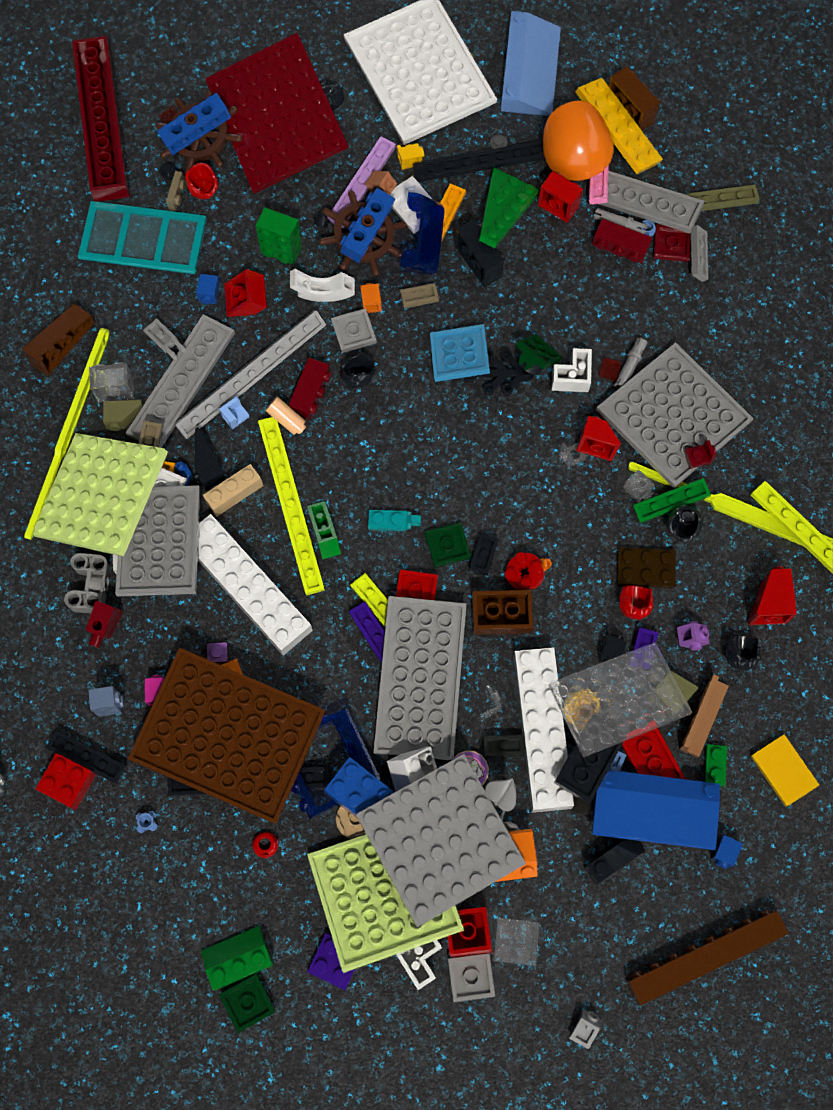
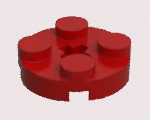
[505,552,545,590]

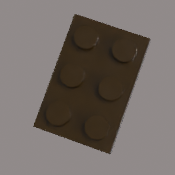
[617,547,676,589]

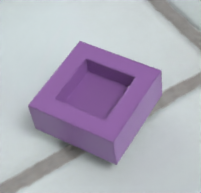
[207,642,228,664]

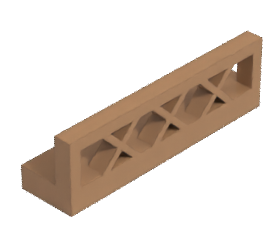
[680,674,729,758]

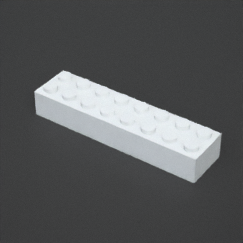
[198,514,313,656]
[513,648,574,813]

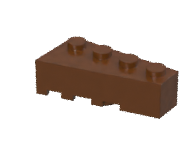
[22,303,95,377]

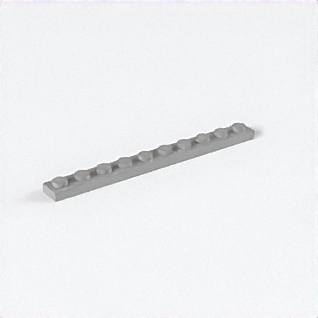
[174,310,326,439]

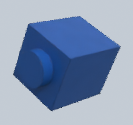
[196,274,220,305]
[711,835,743,869]

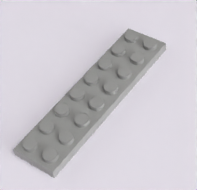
[126,314,235,448]

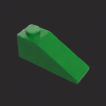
[307,501,341,559]

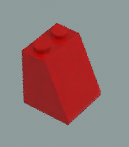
[748,566,797,625]

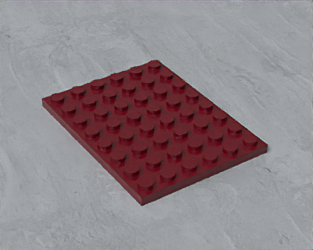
[205,33,349,194]

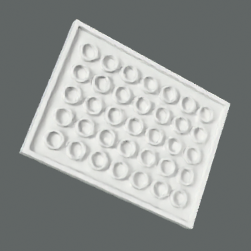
[344,0,497,145]

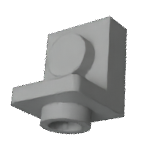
[570,1010,602,1049]

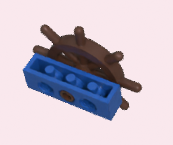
[156,91,242,173]
[319,188,407,276]

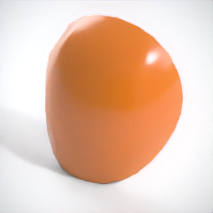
[543,101,614,181]

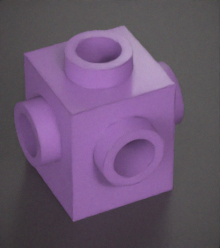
[677,621,709,651]

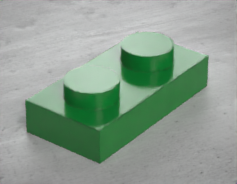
[704,744,727,787]

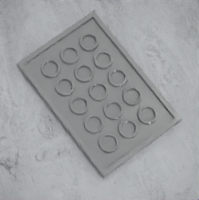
[115,486,200,596]

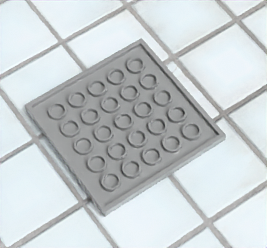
[596,342,754,488]
[356,754,526,927]

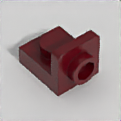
[684,440,716,469]

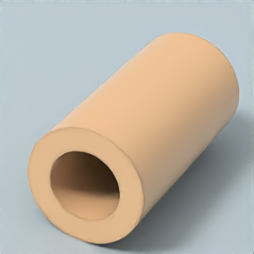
[265,397,306,435]

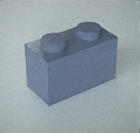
[89,686,125,717]

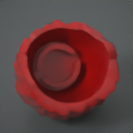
[185,163,218,200]
[619,585,653,620]

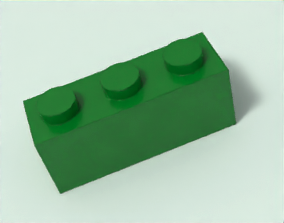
[201,926,274,991]

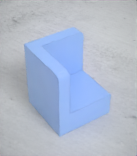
[219,397,249,429]

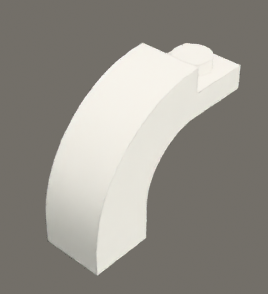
[290,269,355,302]

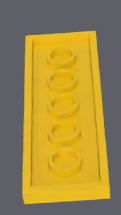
[575,78,663,174]

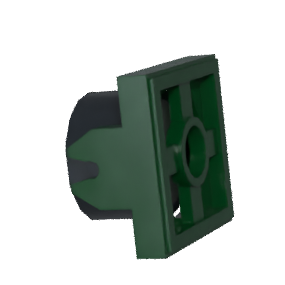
[516,334,562,375]

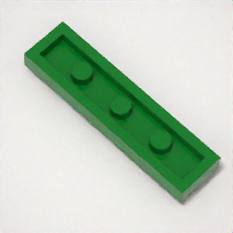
[633,478,711,524]

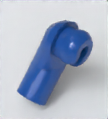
[175,461,192,486]

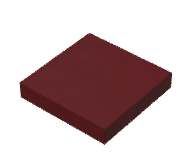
[653,224,691,262]

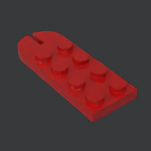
[622,721,686,780]

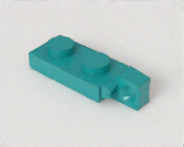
[368,510,421,531]

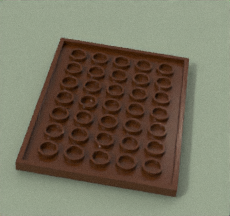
[128,648,326,824]

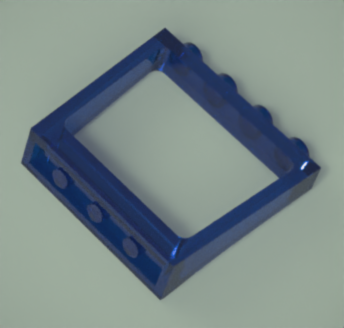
[292,708,381,820]

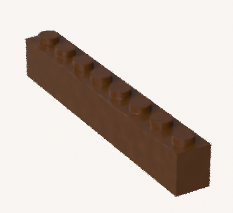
[626,909,789,1006]

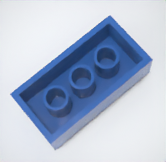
[324,757,395,819]

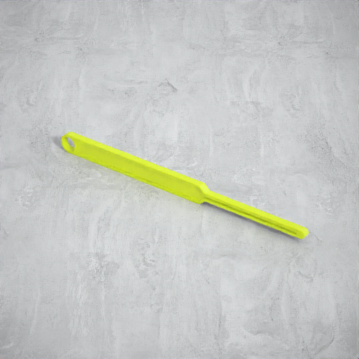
[24,328,109,540]
[628,462,833,546]

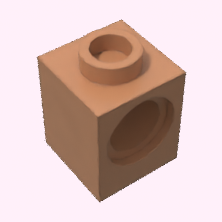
[365,171,397,195]

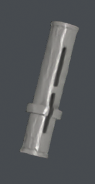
[594,208,648,234]
[614,338,647,389]

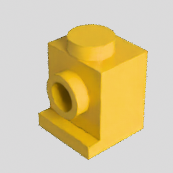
[397,143,424,170]

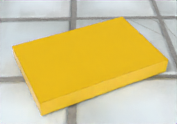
[751,735,819,807]

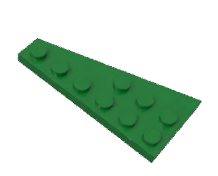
[479,168,540,248]

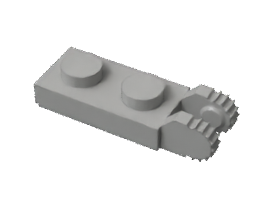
[143,318,186,361]

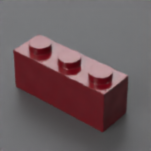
[592,219,652,264]
[288,358,332,420]

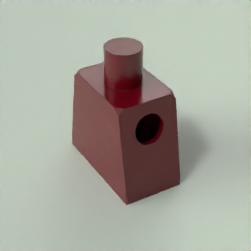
[86,601,123,648]

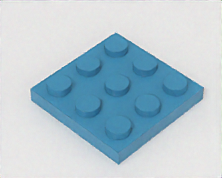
[430,324,490,382]

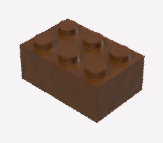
[609,66,660,131]
[472,590,533,635]

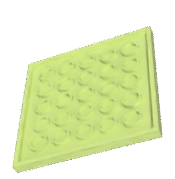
[33,433,168,556]
[307,834,464,973]

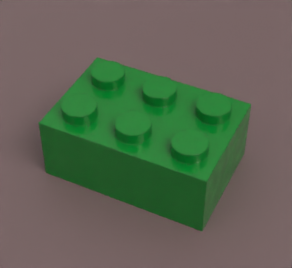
[255,207,302,265]

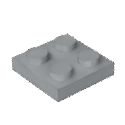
[331,308,377,353]
[448,953,495,1002]

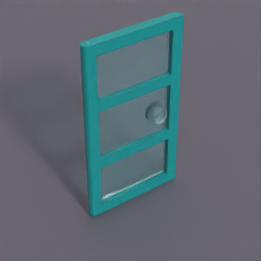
[78,201,207,274]

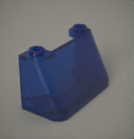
[400,192,445,275]

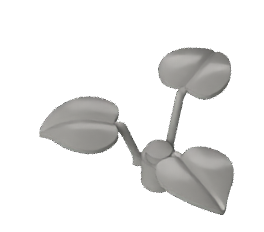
[485,778,520,832]

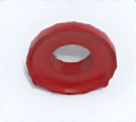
[252,831,279,859]

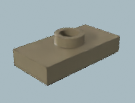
[400,283,439,309]

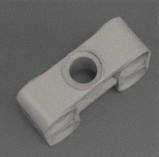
[64,553,111,613]

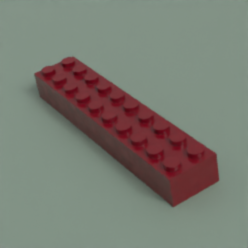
[72,36,130,202]

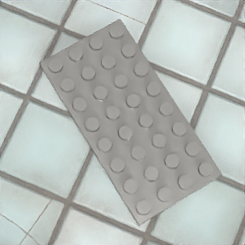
[373,596,466,761]

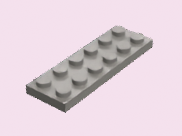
[600,171,704,233]

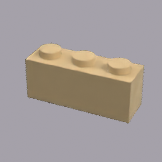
[203,464,263,517]

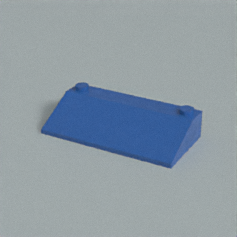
[592,770,720,850]

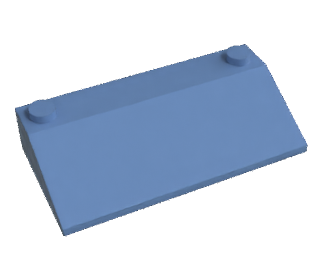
[501,11,561,116]

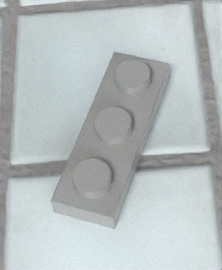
[690,225,708,282]

